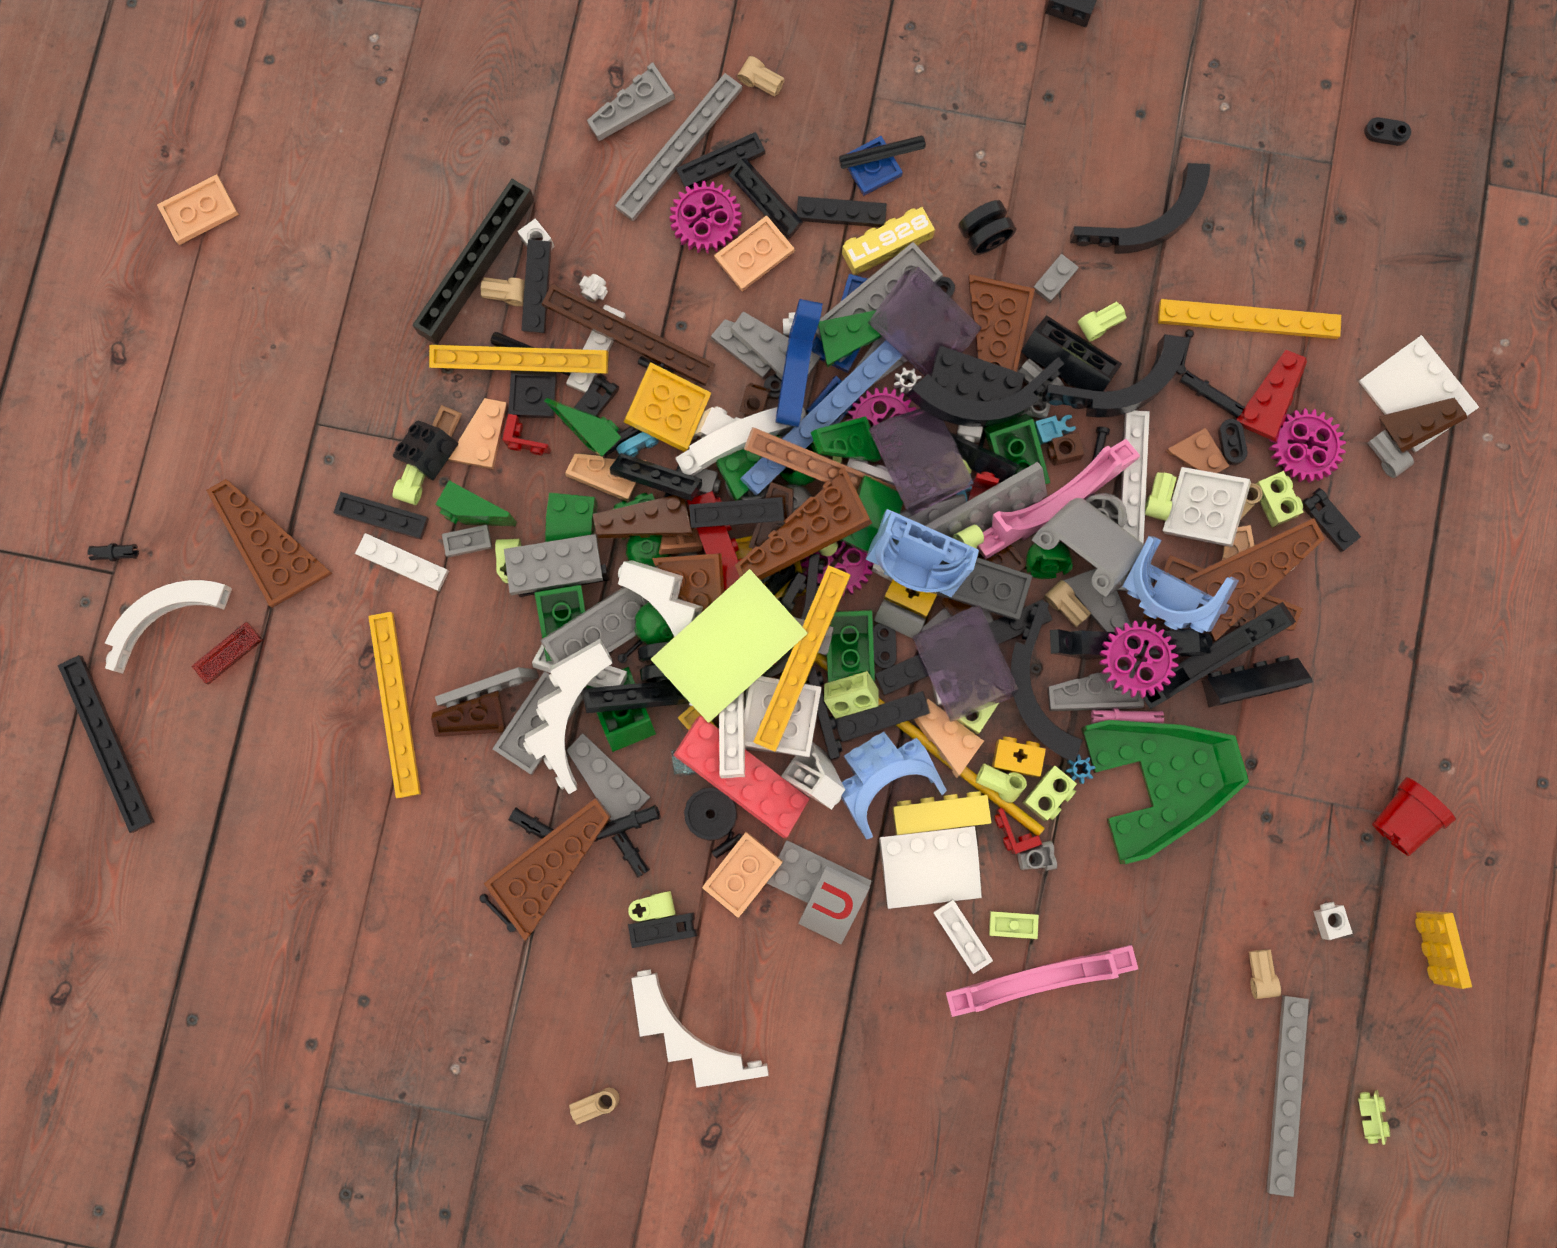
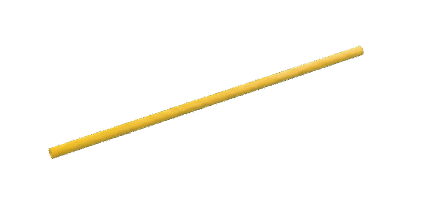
[814,653,1045,835]

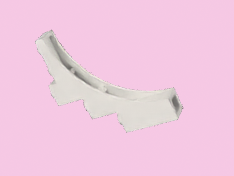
[523,639,612,794]

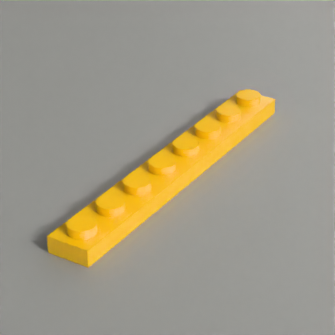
[1158,299,1341,339]
[429,345,608,374]
[753,565,851,752]
[369,612,421,799]

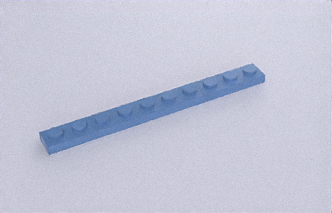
[740,327,915,495]

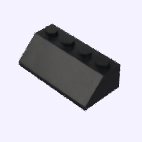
[1021,315,1122,392]
[1202,655,1313,708]

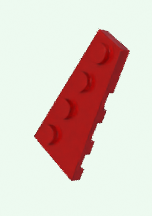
[1236,350,1307,442]

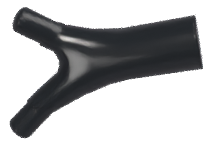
[638,356,674,373]
[711,831,742,859]

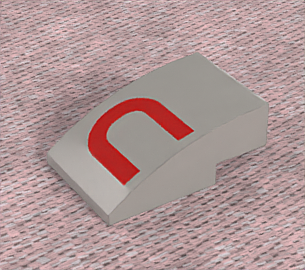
[798,866,870,944]

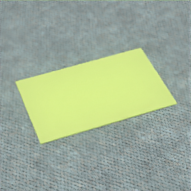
[651,569,808,723]

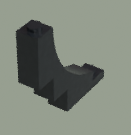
[1050,629,1212,660]

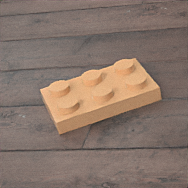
[157,174,239,245]
[714,216,794,292]
[702,832,784,918]

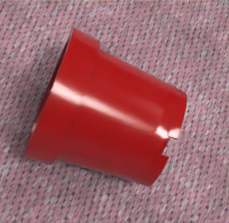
[1372,777,1456,856]

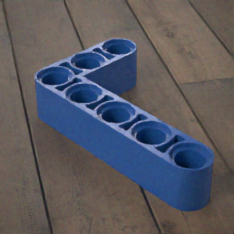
[775,299,823,427]

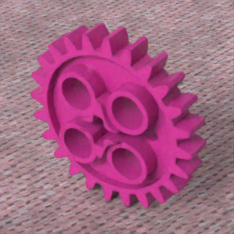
[669,181,742,254]
[846,387,919,462]
[1269,408,1346,483]
[801,541,874,598]
[1099,621,1178,698]

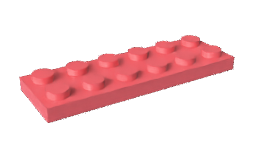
[673,716,810,838]

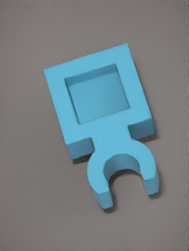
[1034,415,1076,445]

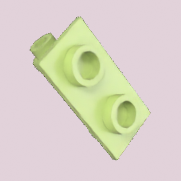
[1358,1090,1390,1145]

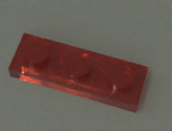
[191,622,263,685]

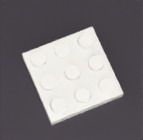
[1163,467,1251,547]
[744,676,821,758]

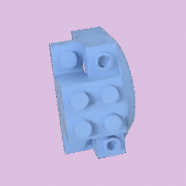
[866,509,979,597]
[1122,536,1239,633]
[841,732,947,839]

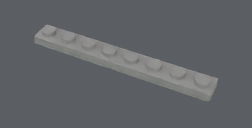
[615,73,742,221]
[1267,995,1309,1197]

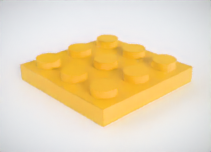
[624,362,711,452]
[1415,911,1472,989]

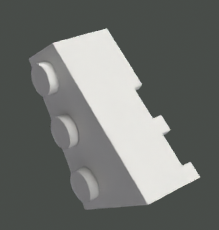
[781,742,845,810]

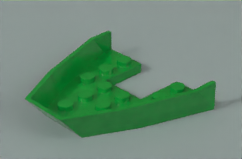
[1081,720,1249,864]

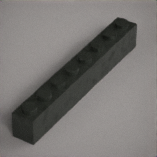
[412,179,535,345]

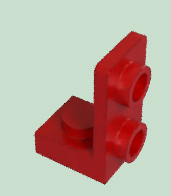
[502,414,551,456]
[968,472,999,501]
[994,808,1042,854]

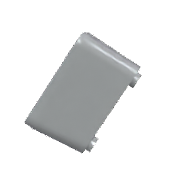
[1032,498,1144,597]

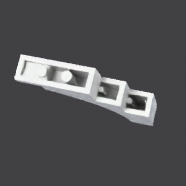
[618,561,703,706]
[632,969,769,1088]

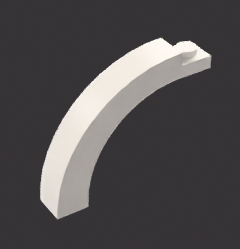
[676,407,807,476]
[105,580,232,674]

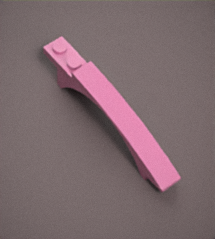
[977,439,1140,560]
[946,945,1138,1017]

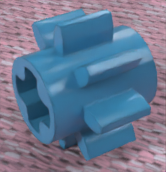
[1065,755,1095,784]

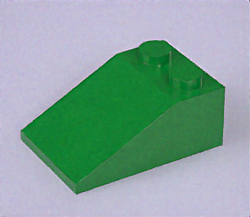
[544,398,621,457]
[983,414,1050,484]
[839,475,905,554]
[435,480,517,527]
[545,493,598,542]
[534,584,585,661]
[827,609,875,682]
[586,667,656,752]

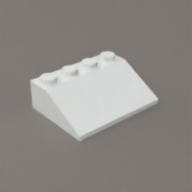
[1358,335,1479,453]
[879,826,982,909]

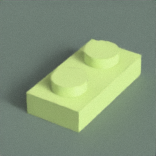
[989,911,1039,939]

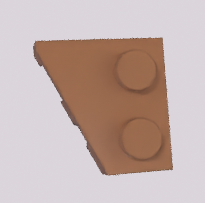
[1166,428,1229,473]
[659,509,703,555]

